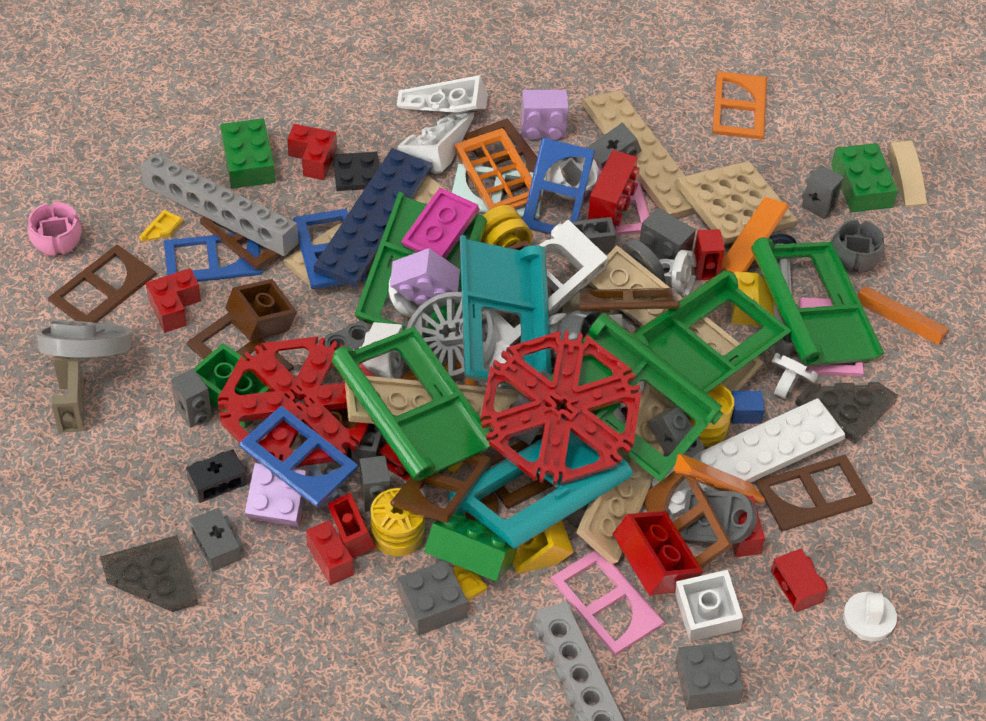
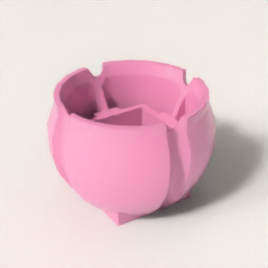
[27,202,82,256]

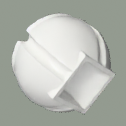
[545,156,599,200]

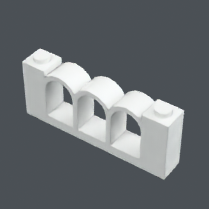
[481,220,608,346]

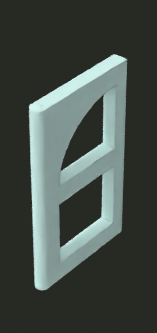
[452,164,546,219]

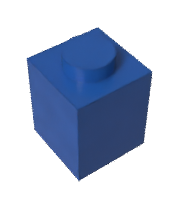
[731,391,764,424]

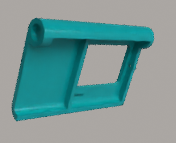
[460,235,552,387]
[448,431,633,549]

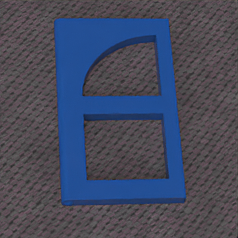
[522,137,595,234]
[293,208,367,290]
[164,233,263,282]
[239,406,358,507]

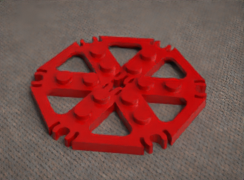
[480,330,642,486]
[218,336,375,467]

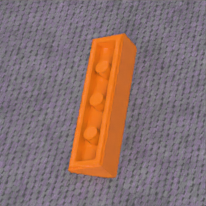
[721,197,789,274]
[857,286,949,345]
[674,454,765,503]

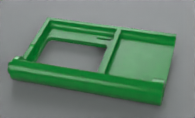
[354,192,487,337]
[751,237,884,366]
[632,270,792,394]
[548,313,724,482]
[332,326,491,481]

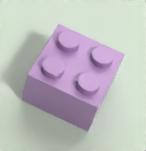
[520,90,568,140]
[390,248,460,306]
[245,463,308,527]

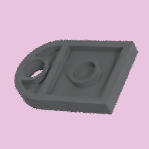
[622,238,666,284]
[680,490,757,544]

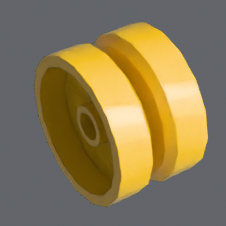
[481,205,533,247]

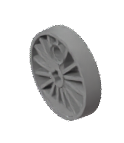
[406,292,497,382]
[37,320,132,357]

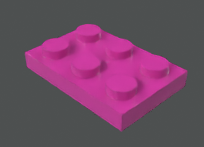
[401,188,480,259]

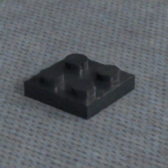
[333,152,379,191]

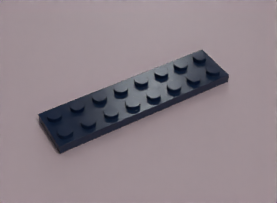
[314,148,433,288]

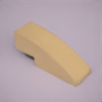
[888,140,927,207]

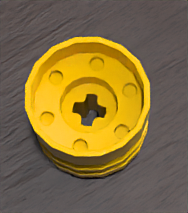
[685,384,734,447]
[371,488,425,557]

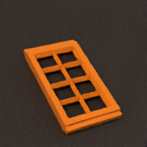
[454,128,542,211]

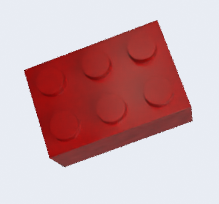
[587,150,640,229]
[612,511,703,596]

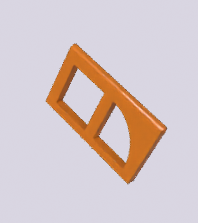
[712,71,767,140]

